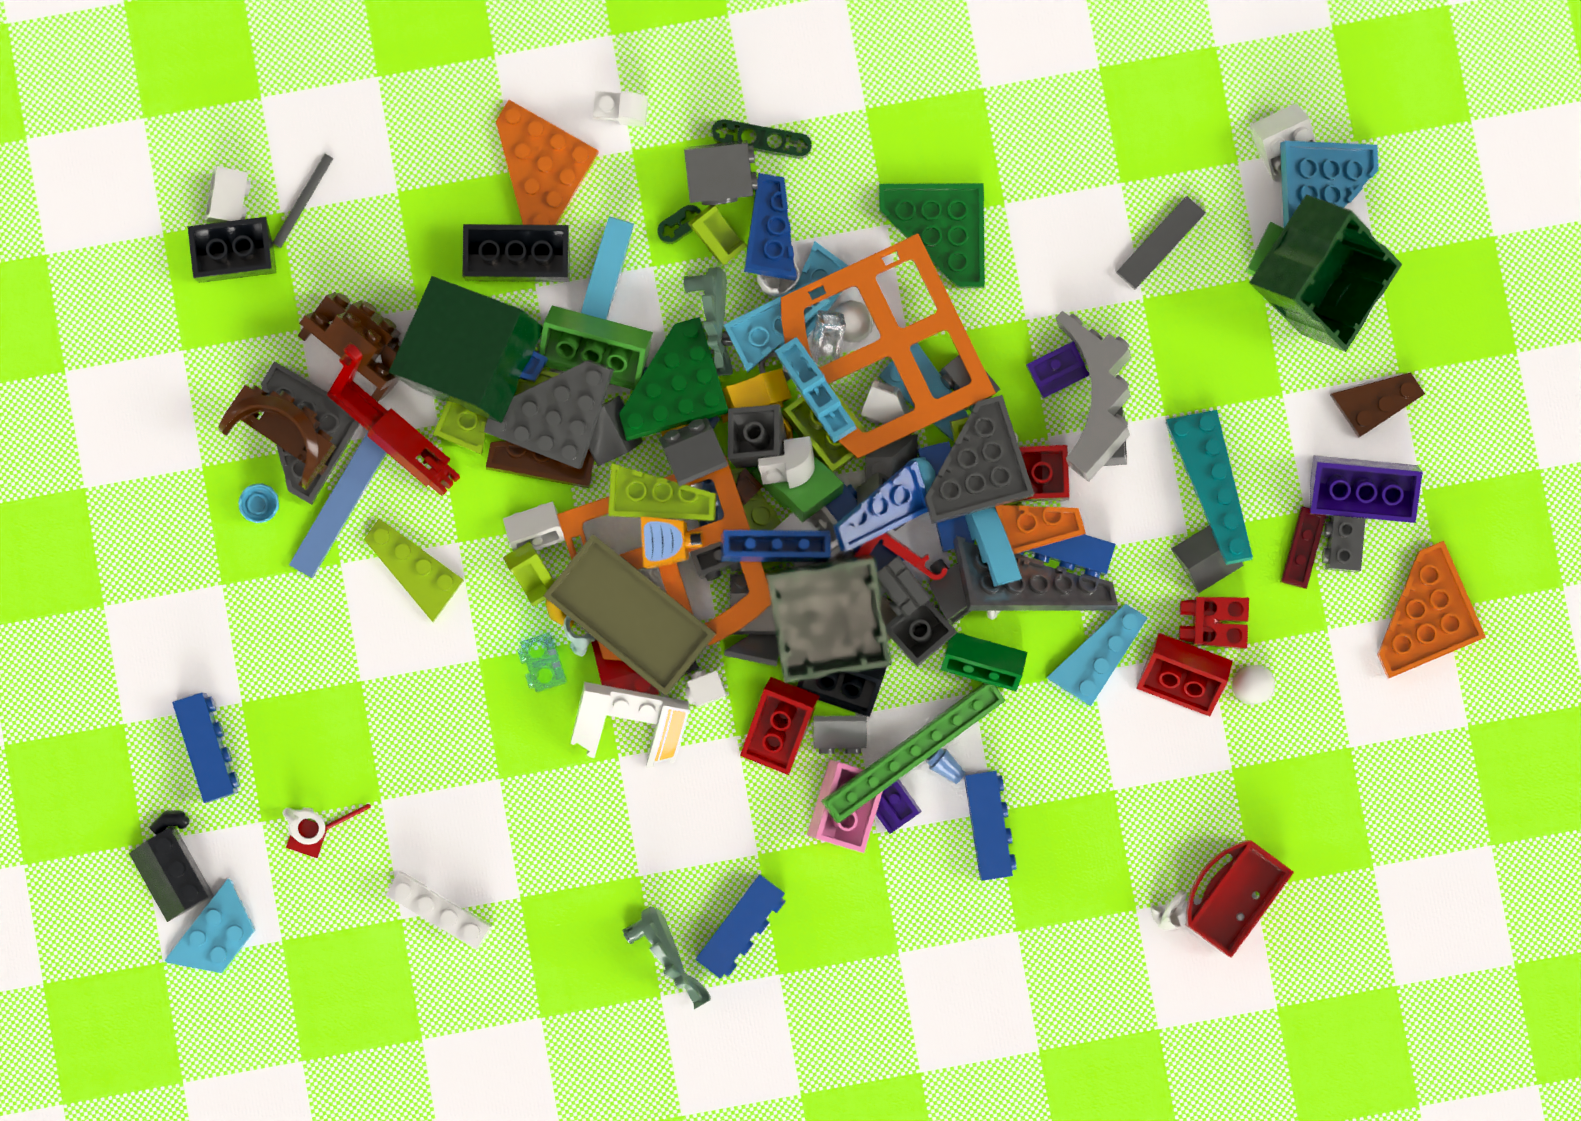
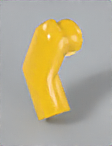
[545,599,575,628]

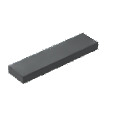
[1116,196,1206,290]

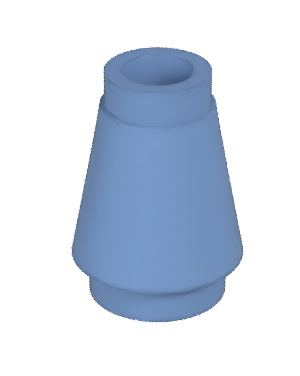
[926,748,966,784]

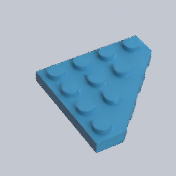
[1280,141,1379,227]

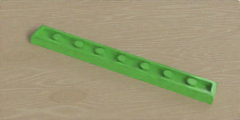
[822,683,1006,823]

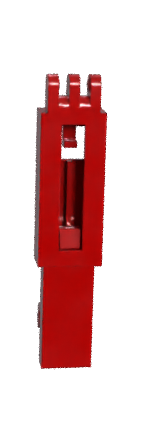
[327,343,460,496]
[851,532,947,580]

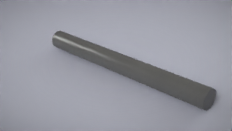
[273,153,334,248]

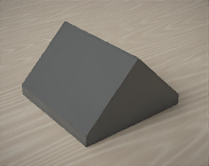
[588,395,643,466]
[1171,525,1244,593]
[885,600,957,667]

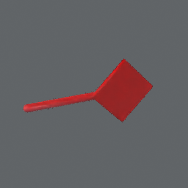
[286,804,371,858]

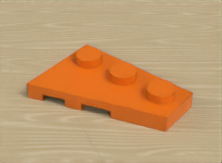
[995,505,1086,554]

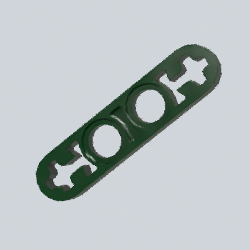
[712,119,812,159]

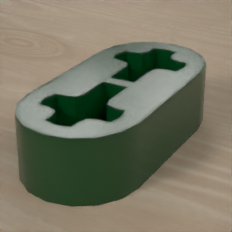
[657,205,701,244]

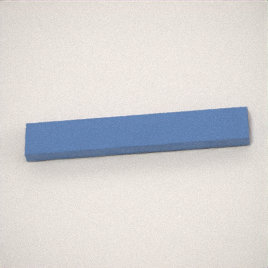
[289,431,387,579]

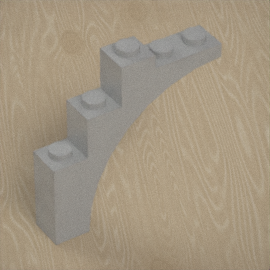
[1056,310,1132,482]

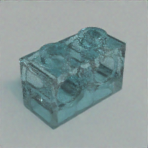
[517,632,568,693]

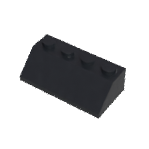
[462,224,570,282]

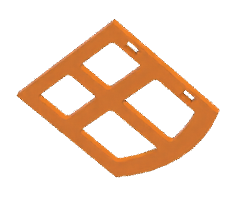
[781,234,996,459]
[557,456,771,661]

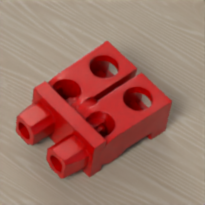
[1178,597,1249,650]

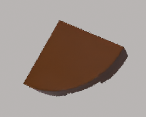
[736,468,763,506]

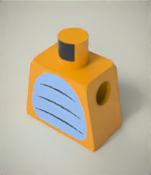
[641,517,703,569]

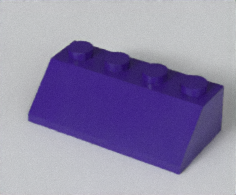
[1310,455,1423,523]

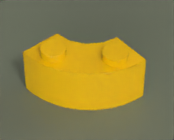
[720,368,792,423]

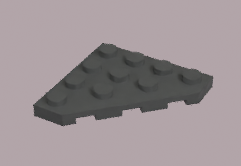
[484,360,614,469]
[261,361,360,505]
[924,395,1034,524]

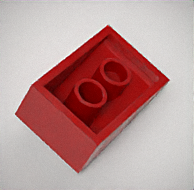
[1018,445,1070,501]
[591,639,660,695]
[740,677,820,775]

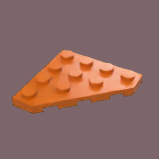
[496,99,599,225]
[1377,541,1486,679]

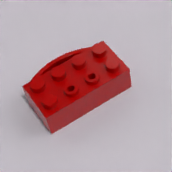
[1185,840,1294,958]

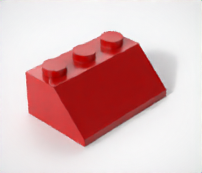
[1136,633,1233,717]

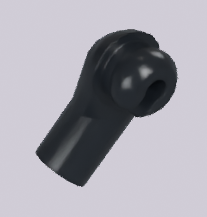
[149,810,190,835]

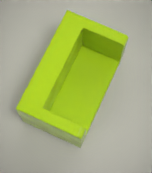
[688,205,747,266]
[503,541,555,607]

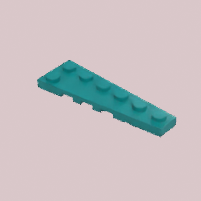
[1166,410,1253,565]

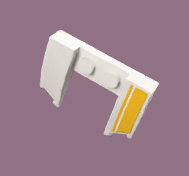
[571,682,689,768]

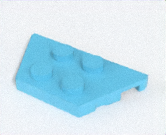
[164,879,256,973]

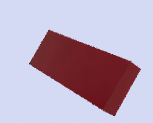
[1280,506,1326,589]

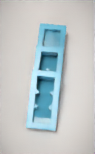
[581,216,634,320]
[775,337,857,443]
[965,507,1022,587]

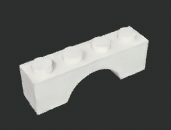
[385,872,493,950]

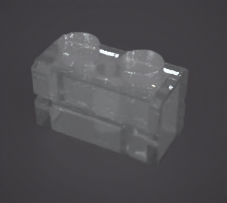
[810,310,846,367]

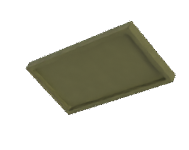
[543,534,716,696]

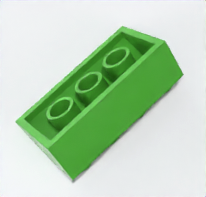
[539,305,653,390]

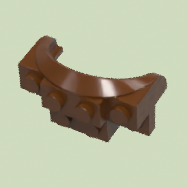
[297,292,401,402]
[218,384,336,490]

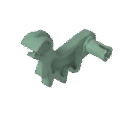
[683,267,733,376]
[622,906,711,1010]

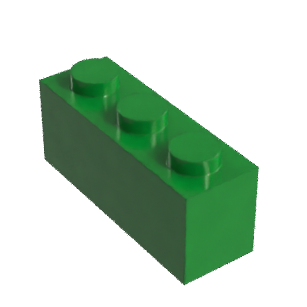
[940,632,1028,692]

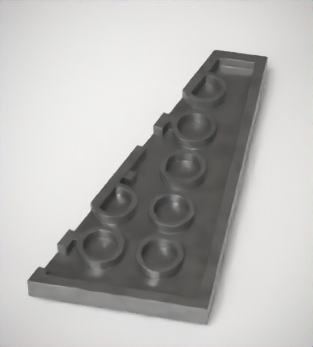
[953,536,1118,611]

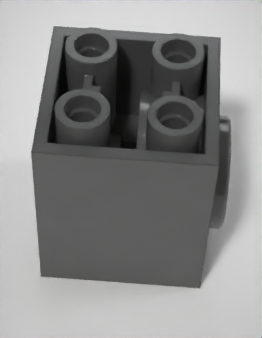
[684,140,758,205]

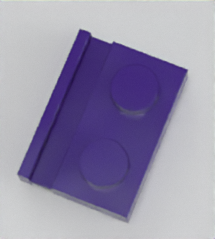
[1026,341,1090,399]
[876,779,922,834]

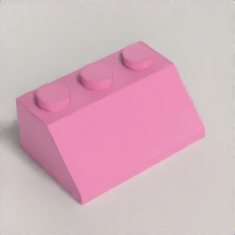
[807,759,883,853]

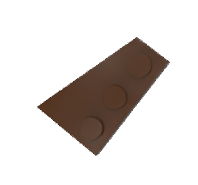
[1330,372,1425,438]

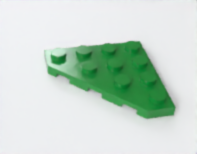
[879,183,985,289]
[619,317,728,441]

